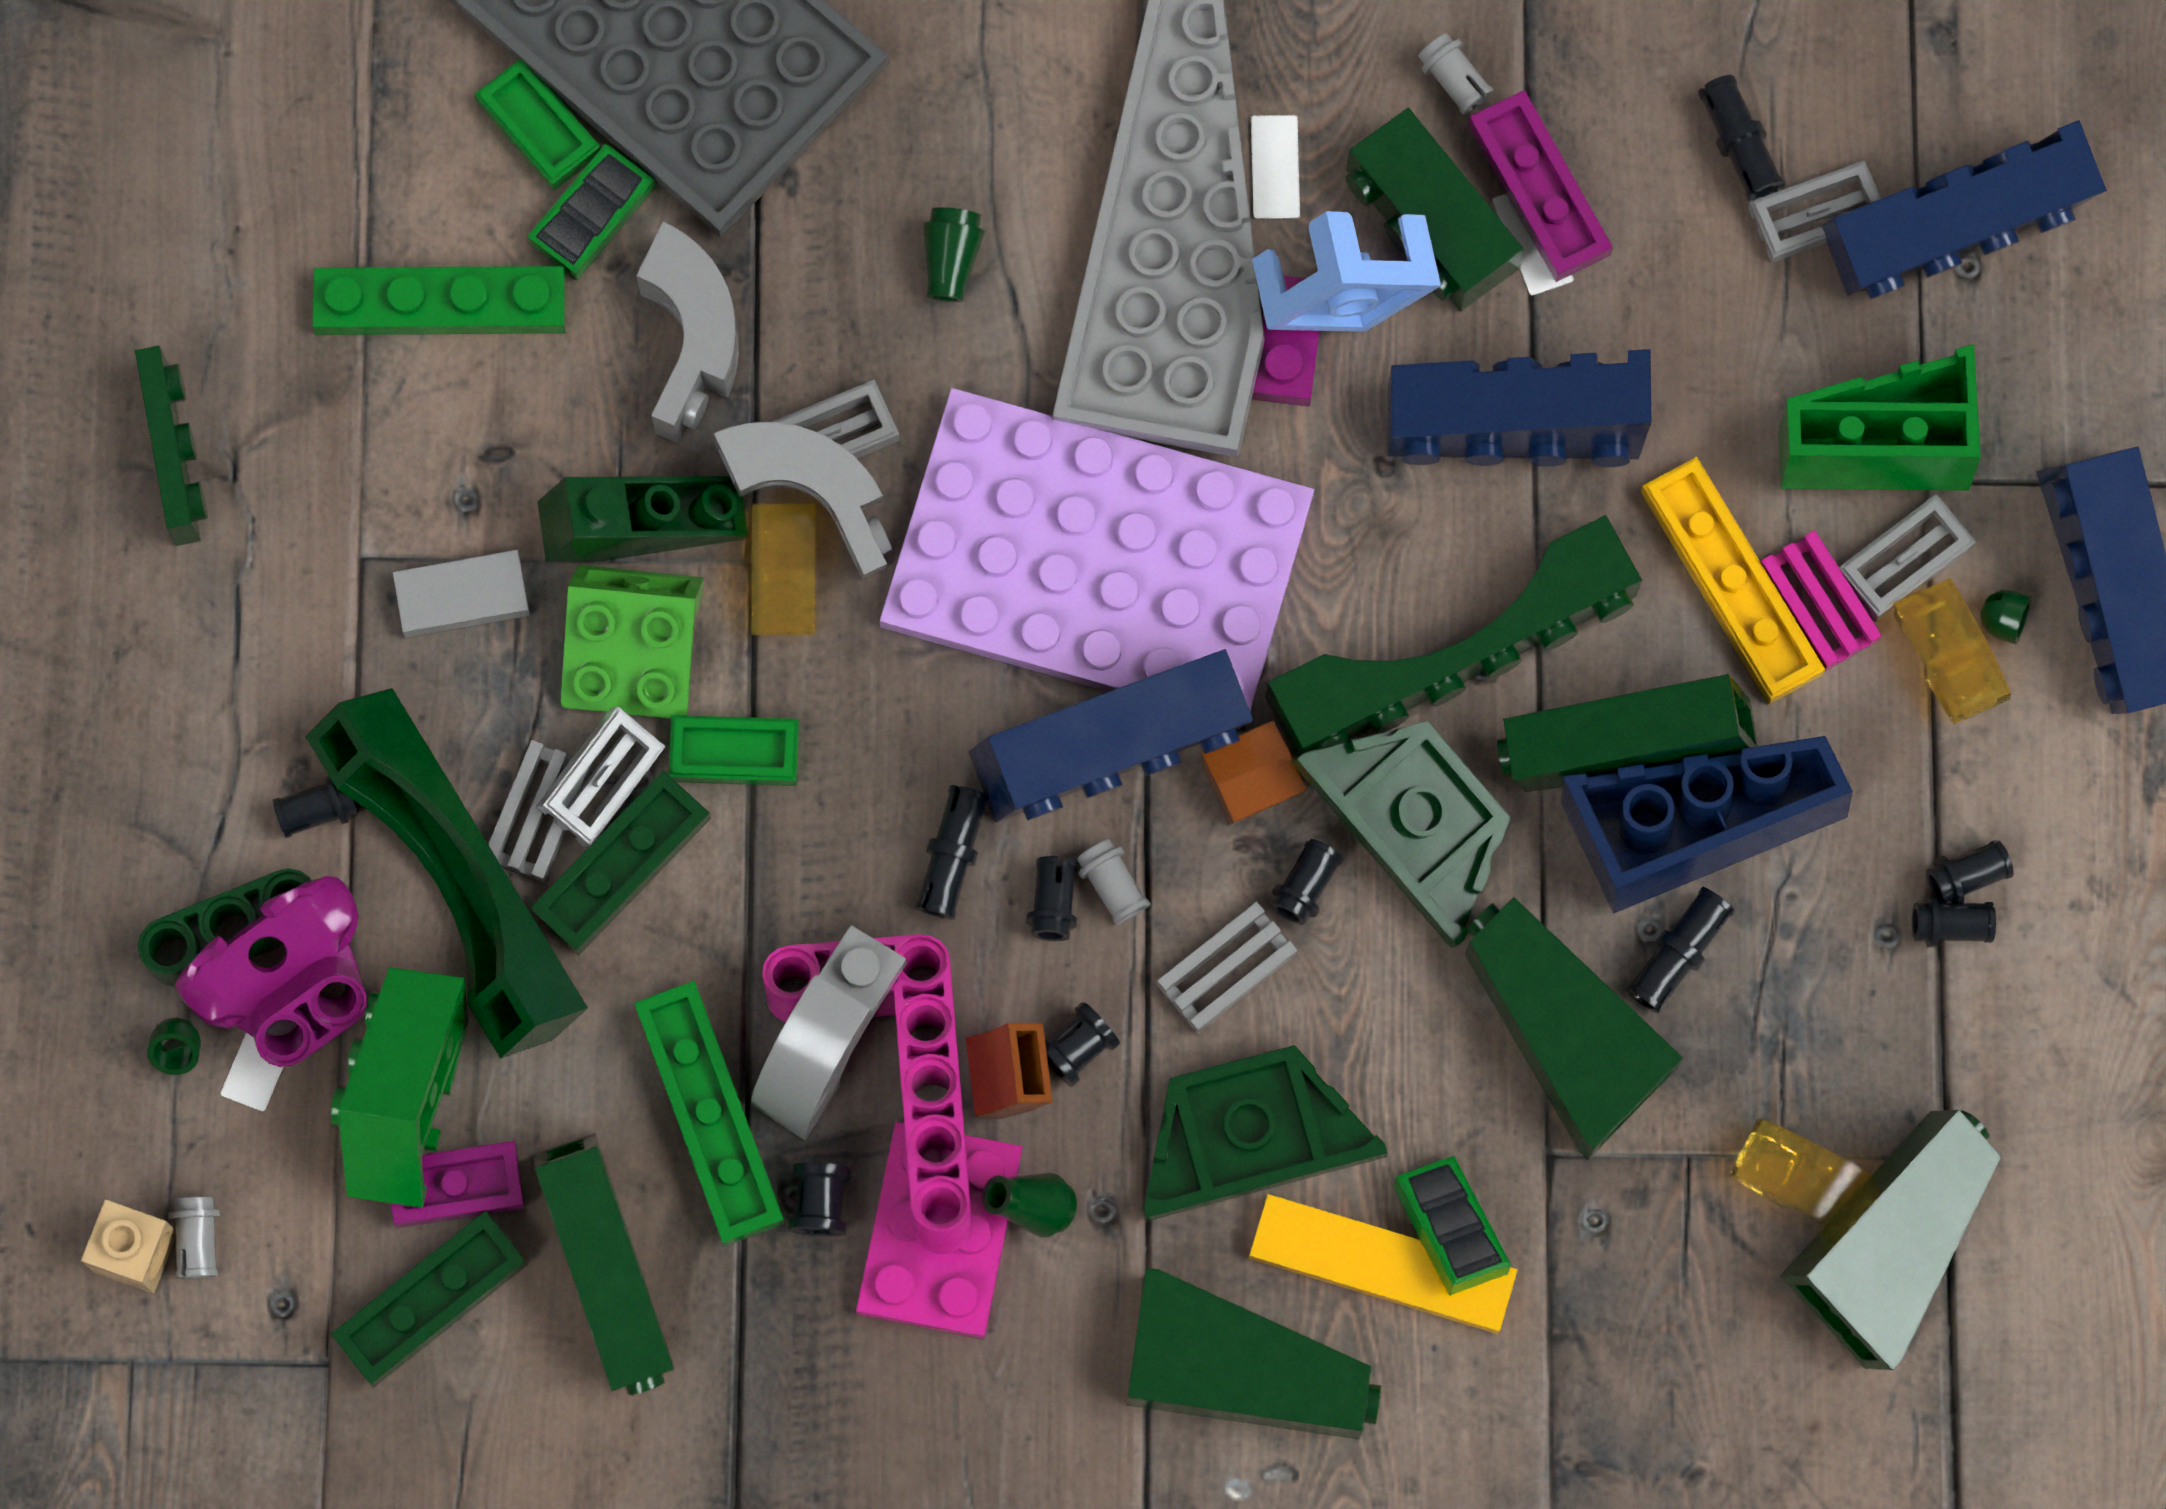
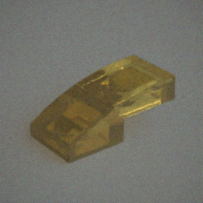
[751,503,817,635]
[1894,578,2011,725]
[1729,1119,1872,1227]

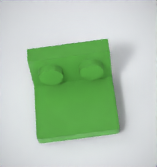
[561,565,704,719]

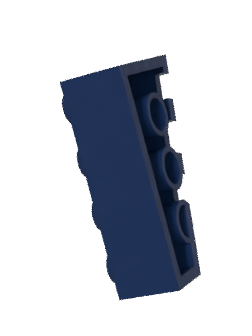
[1820,120,2107,300]
[1388,349,1652,467]
[2036,446,2166,714]
[968,649,1254,823]
[1561,736,1853,914]

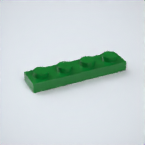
[312,266,566,335]
[634,980,785,1246]

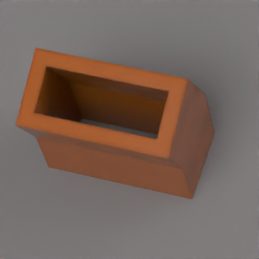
[1201,720,1307,825]
[966,1023,1053,1119]

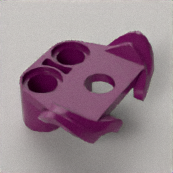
[175,876,367,1067]

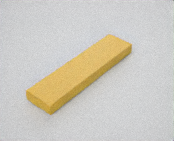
[1640,457,1825,705]
[1249,1194,1518,1334]

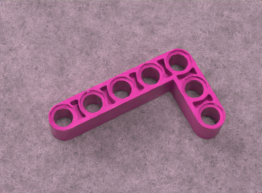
[762,934,972,1254]

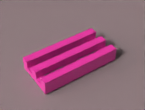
[1761,530,1882,672]

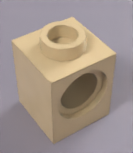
[81,1200,176,1294]

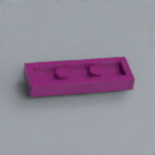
[1468,90,1613,282]

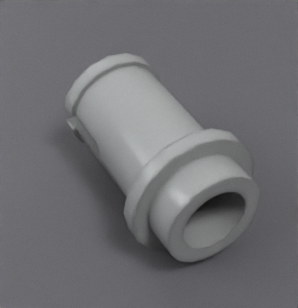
[1418,33,1494,115]
[1077,839,1151,925]
[168,1197,221,1279]

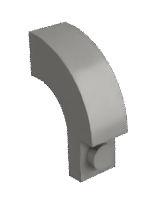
[636,222,739,444]
[713,422,892,580]
[751,925,907,1141]

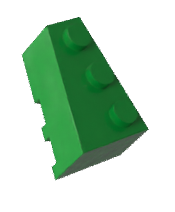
[1778,344,1981,491]
[331,967,468,1208]

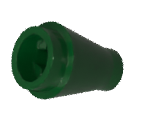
[923,207,985,302]
[982,1173,1077,1237]

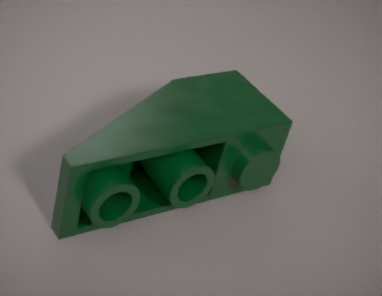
[537,476,749,562]

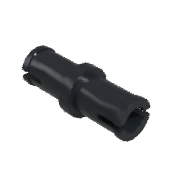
[1698,75,1785,202]
[915,785,989,920]
[1626,887,1735,1014]

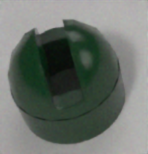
[1980,590,2032,645]
[147,1017,201,1075]

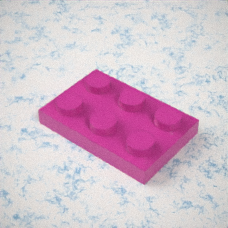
[856,1121,1023,1340]

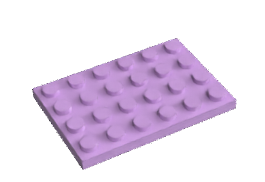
[880,388,1315,730]

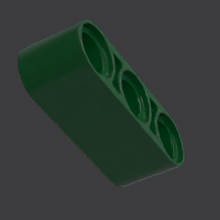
[138,868,312,987]

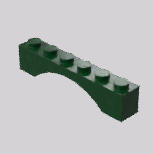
[1265,515,1642,756]
[305,688,588,1059]

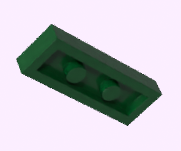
[135,345,208,546]
[530,770,711,956]
[330,1211,528,1388]

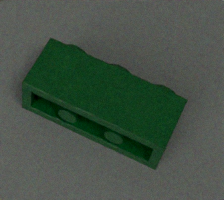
[1345,107,1524,312]

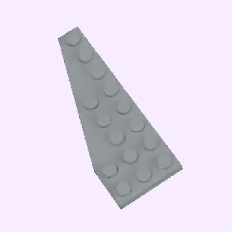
[1052,0,1265,458]

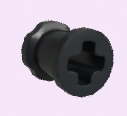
[1045,1002,1120,1087]
[788,1162,851,1237]

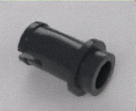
[273,776,359,838]
[1271,839,1343,925]
[1926,839,2014,903]
[1026,856,1077,941]
[1912,897,1996,947]

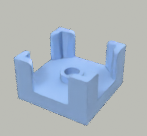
[1252,211,1441,332]

